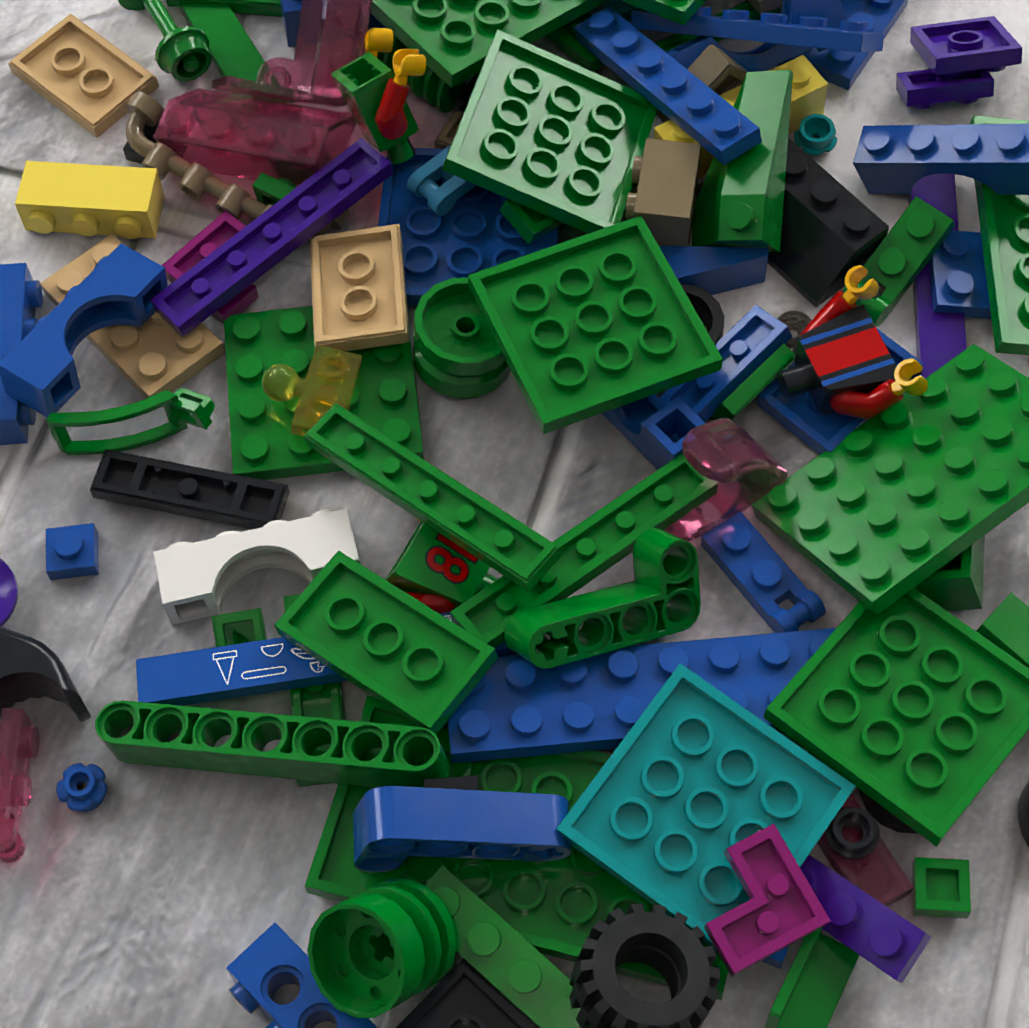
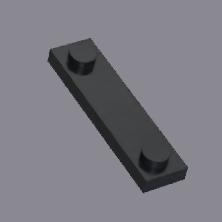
[90,449,290,529]

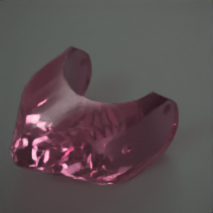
[664,418,788,542]

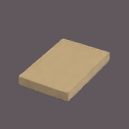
[8,13,159,138]
[310,224,410,355]

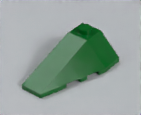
[691,70,793,252]

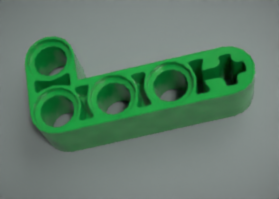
[504,528,701,669]

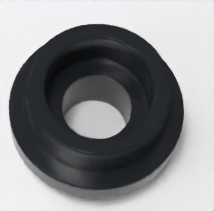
[825,807,880,861]

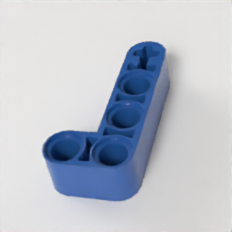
[353,786,572,872]

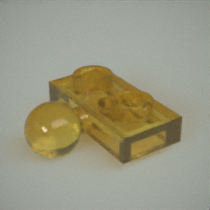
[262,344,362,436]

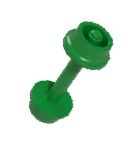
[118,0,212,82]

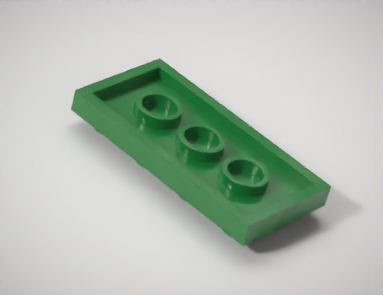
[274,550,498,734]

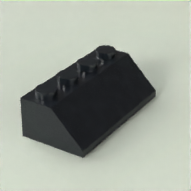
[697,138,889,307]

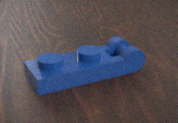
[701,511,826,633]

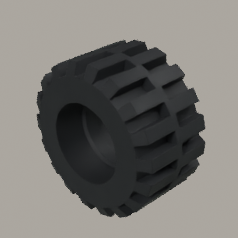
[569,903,720,1028]

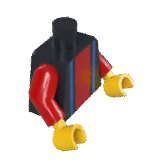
[777,265,928,419]

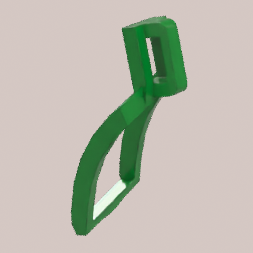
[46,388,215,455]

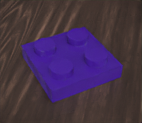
[910,16,1022,78]

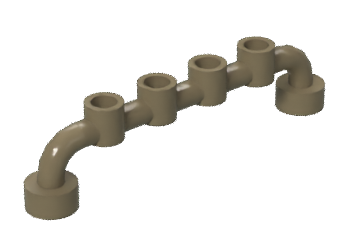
[126,91,350,241]

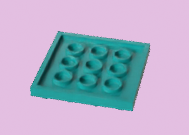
[556,663,856,951]

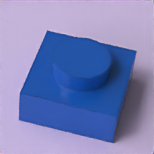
[45,523,99,580]

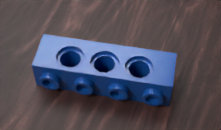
[226,922,378,1028]

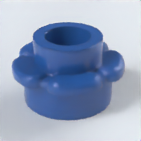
[56,763,108,812]

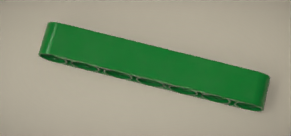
[95,700,450,787]

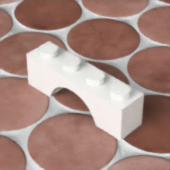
[153,508,360,625]

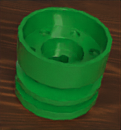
[307,878,457,1018]

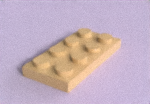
[40,233,225,399]

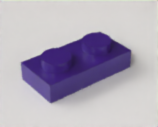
[896,69,994,109]

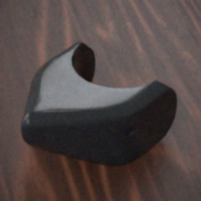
[0,626,91,723]

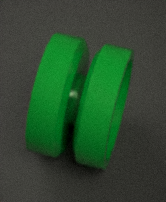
[413,277,511,399]

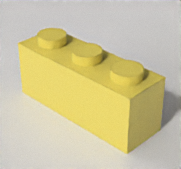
[15,161,165,239]

